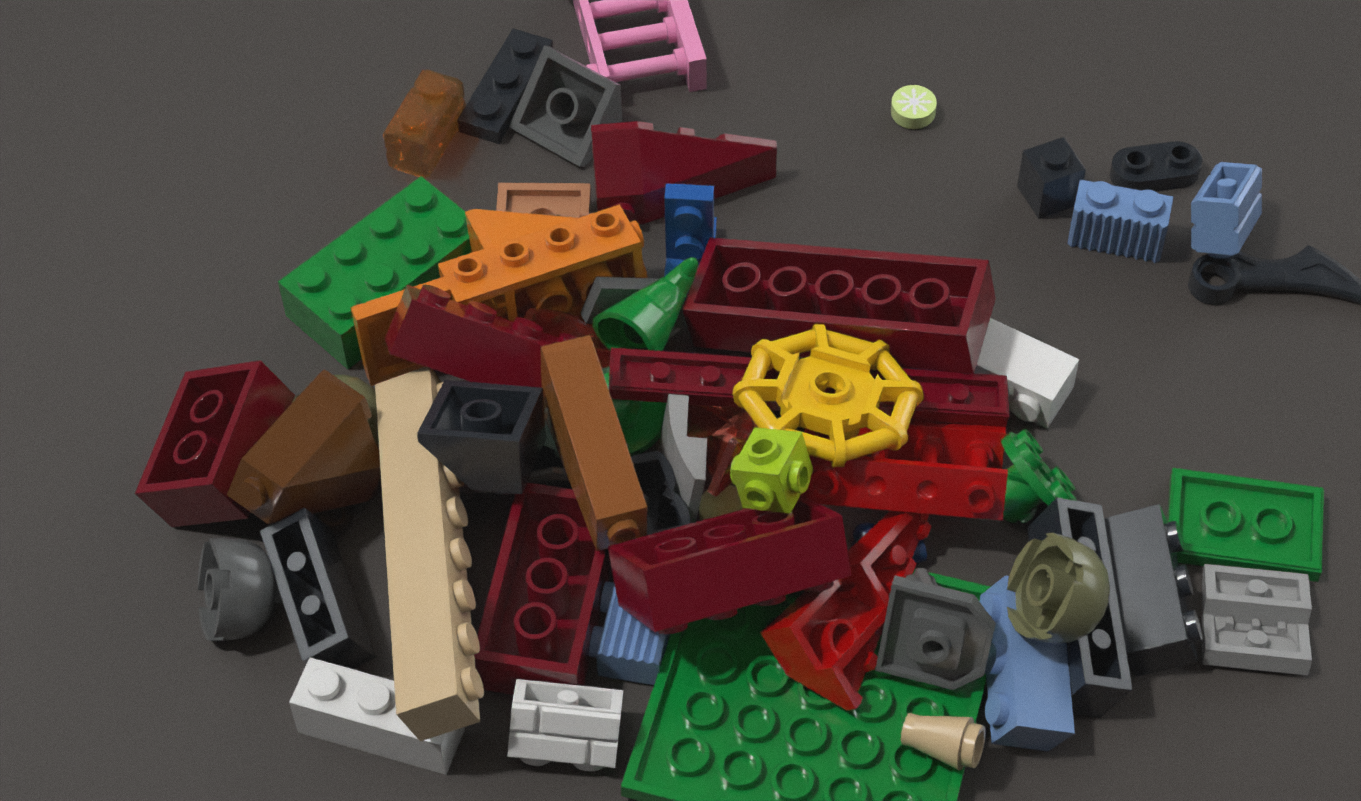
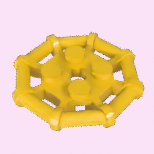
[733,324,923,467]

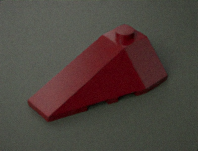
[591,121,777,224]

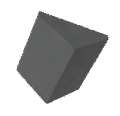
[509,45,622,167]

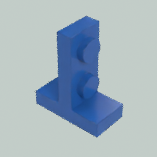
[664,183,717,301]

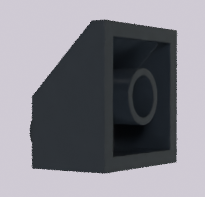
[417,380,546,495]

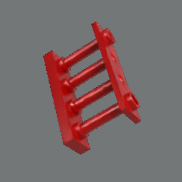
[801,420,1008,521]

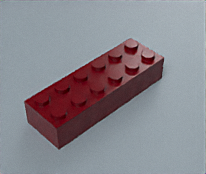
[682,237,996,374]

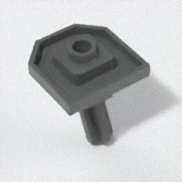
[875,568,996,690]

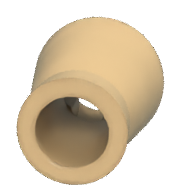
[901,713,985,770]

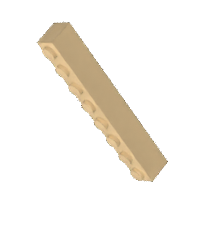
[375,366,484,741]

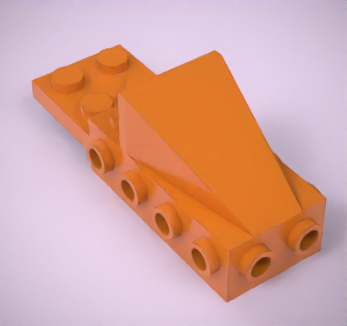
[350,204,648,386]

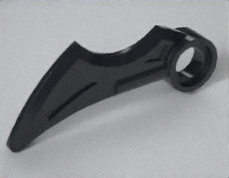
[1188,245,1361,305]

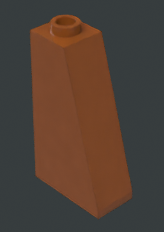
[541,335,647,551]

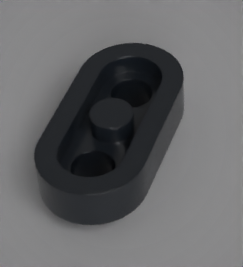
[1110,141,1203,191]

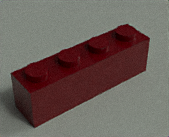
[385,284,578,388]

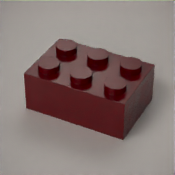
[135,360,295,527]

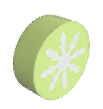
[891,85,937,129]

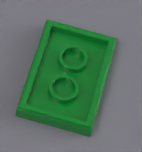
[1167,468,1324,582]

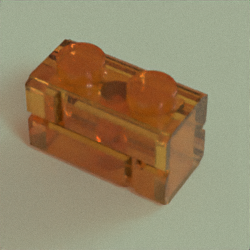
[383,69,466,178]

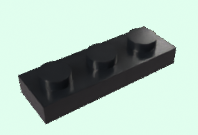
[457,28,553,144]

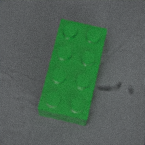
[278,176,472,370]

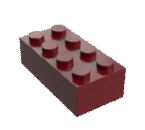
[474,483,612,695]
[608,495,852,634]

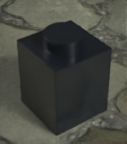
[1017,137,1086,219]

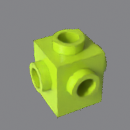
[730,427,813,514]

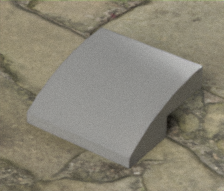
[657,394,707,524]
[1201,564,1312,675]

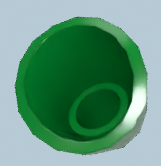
[592,257,698,352]

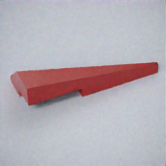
[760,511,932,710]

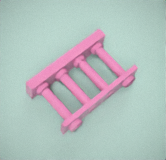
[572,0,707,92]

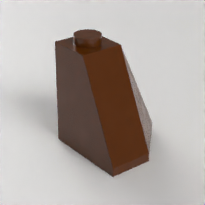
[227,369,381,524]

